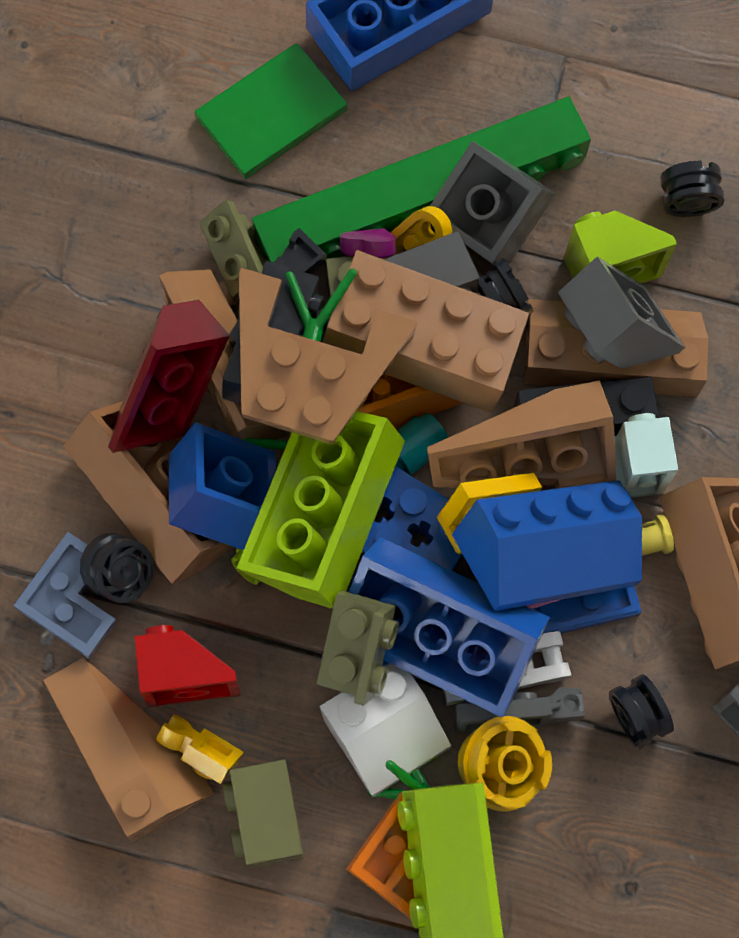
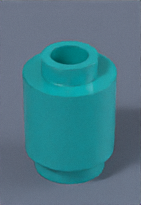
[396,413,448,476]

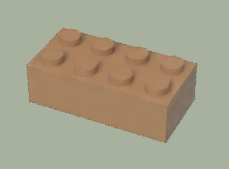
[323,250,529,413]

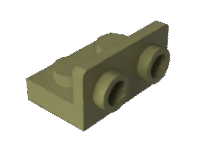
[199,200,267,298]
[316,590,399,706]

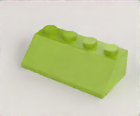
[237,411,405,609]
[397,783,503,938]

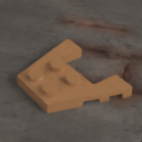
[239,268,418,445]

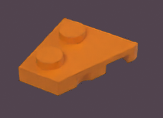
[346,792,415,919]

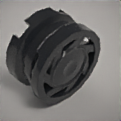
[660,160,725,217]
[478,258,533,314]
[80,533,154,603]
[608,674,674,749]

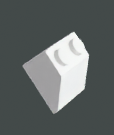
[320,663,451,797]

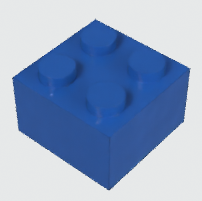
[169,422,276,550]

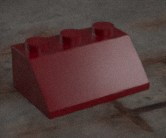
[108,300,230,453]

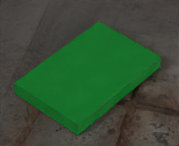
[194,42,347,180]

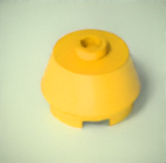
[458,716,552,812]

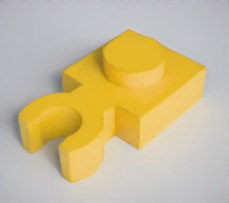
[156,714,244,784]

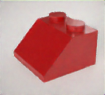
[134,625,240,707]

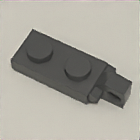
[453,687,585,734]

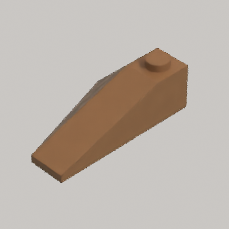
[427,380,617,489]
[43,657,215,842]

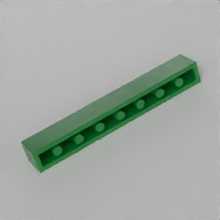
[251,96,591,263]

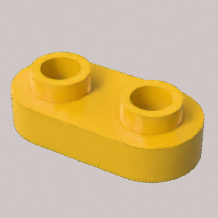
[381,206,452,260]

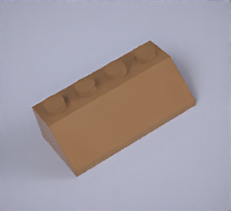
[159,270,290,440]
[523,299,708,397]
[63,401,233,584]
[659,477,739,670]

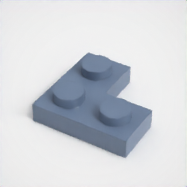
[13,532,117,660]

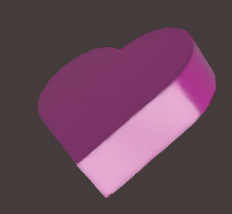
[340,229,395,259]

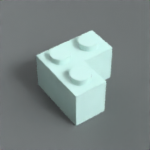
[614,413,678,498]

